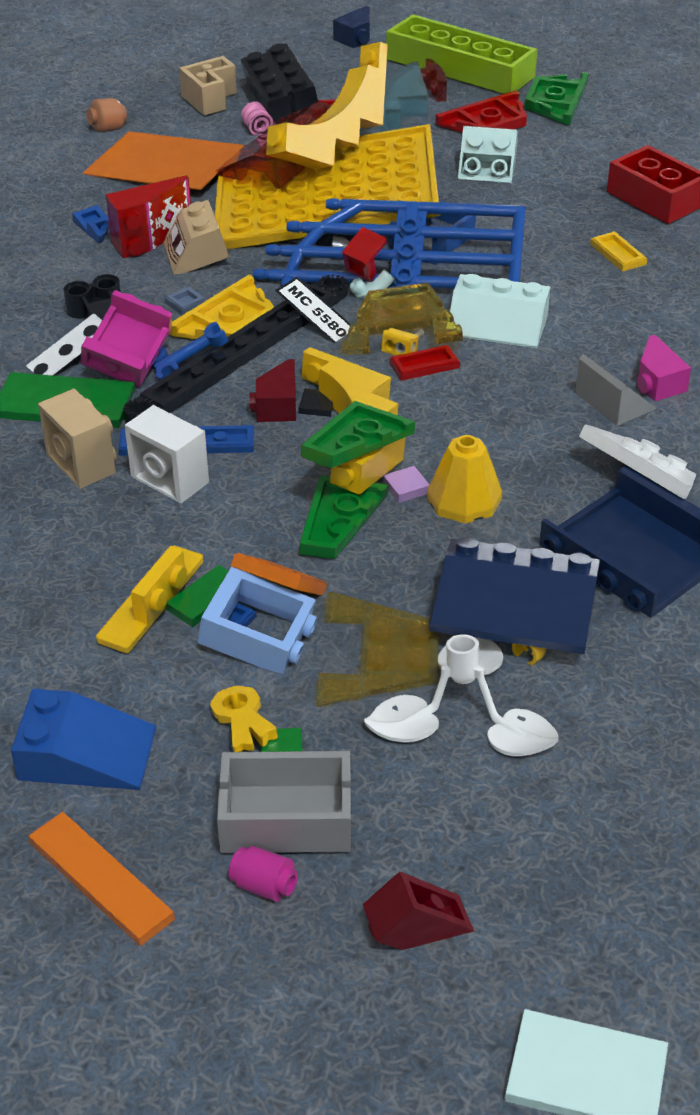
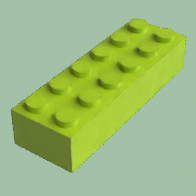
[386,14,537,94]

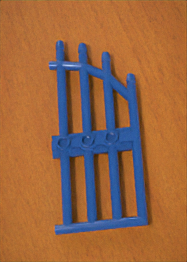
[253,198,526,297]

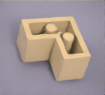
[179,56,237,115]

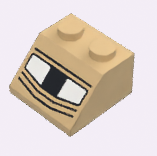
[164,200,229,275]

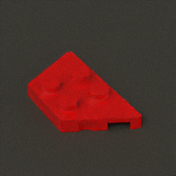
[435,90,527,133]

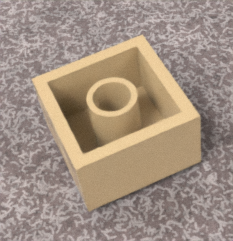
[38,389,117,489]

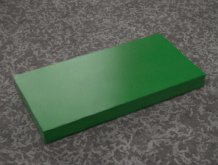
[0,372,136,428]

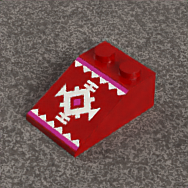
[105,175,191,258]

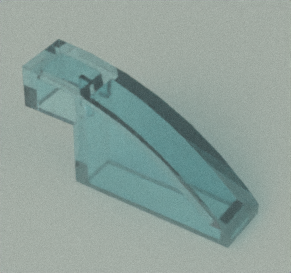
[380,62,428,131]

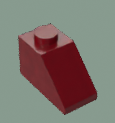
[249,359,296,422]
[363,871,474,950]

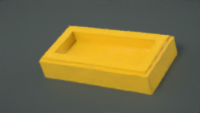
[590,231,647,272]

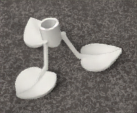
[364,635,558,756]

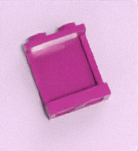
[81,290,172,388]

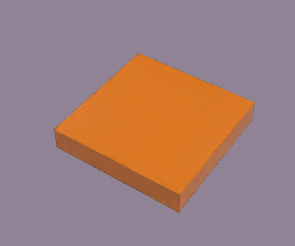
[231,553,328,596]

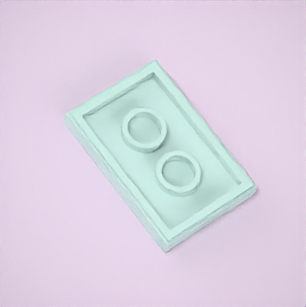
[505,1009,668,1115]

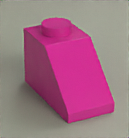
[637,335,691,401]

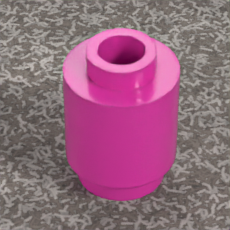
[228,846,298,902]

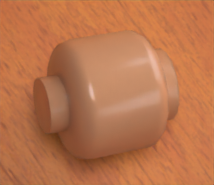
[86,98,127,132]

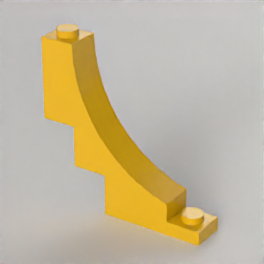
[266,42,388,169]
[301,347,406,495]

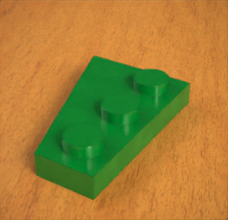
[301,401,415,468]
[299,475,388,559]

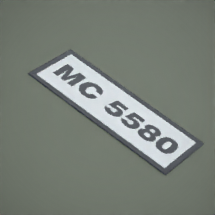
[275,276,355,343]

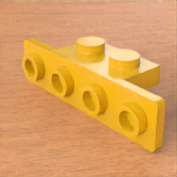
[96,545,204,653]

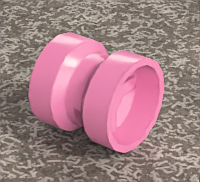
[241,102,274,136]

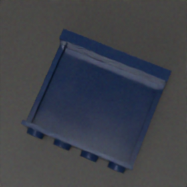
[539,465,700,618]

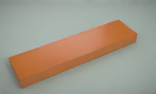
[28,812,175,946]

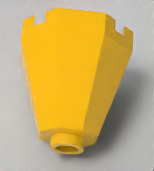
[427,435,503,524]

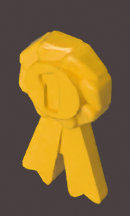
[210,686,278,752]

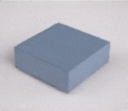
[165,287,207,316]

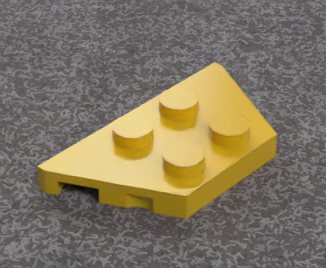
[169,275,274,339]

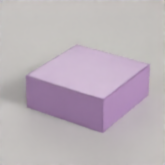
[383,466,429,503]

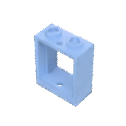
[197,567,318,674]

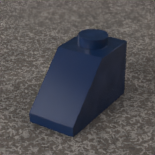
[333,6,370,48]

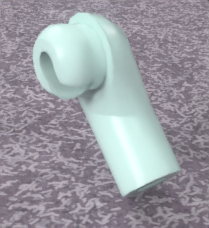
[350,270,395,300]

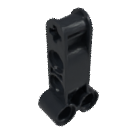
[63,274,121,320]

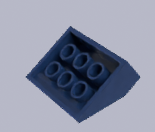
[429,537,600,654]

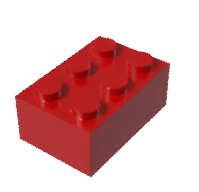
[607,145,700,224]

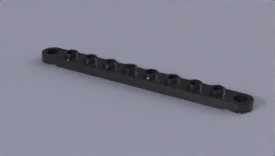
[123,274,348,423]

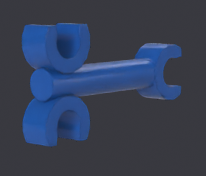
[151,322,229,381]

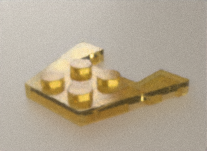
[341,283,464,355]
[316,592,438,707]

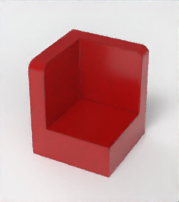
[342,227,386,282]

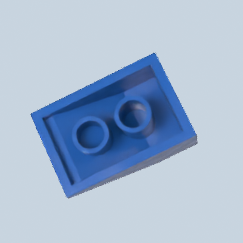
[11,689,156,790]

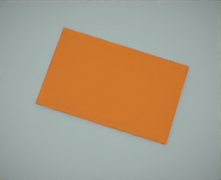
[82,131,245,190]

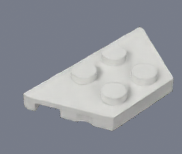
[579,424,696,499]

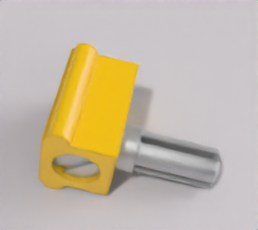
[381,328,424,356]

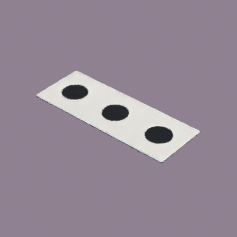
[26,314,102,375]

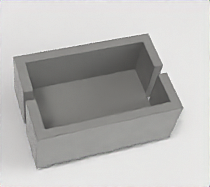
[217,751,351,853]

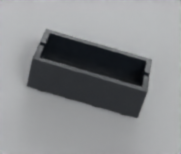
[240,43,321,125]

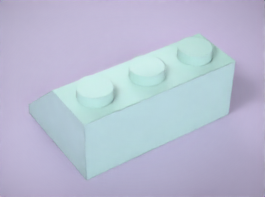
[446,274,550,348]

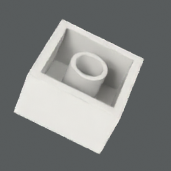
[124,405,209,503]

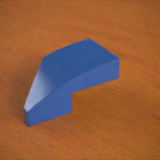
[73,205,110,243]

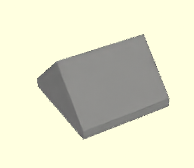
[575,354,656,426]

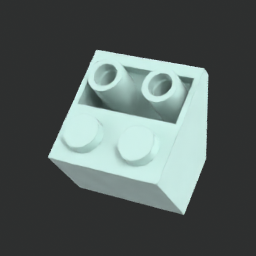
[458,126,518,183]

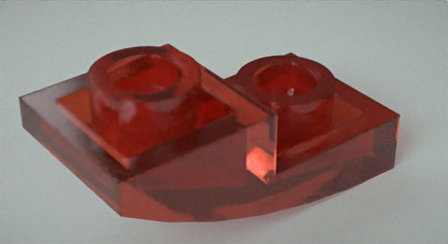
[420,59,447,102]

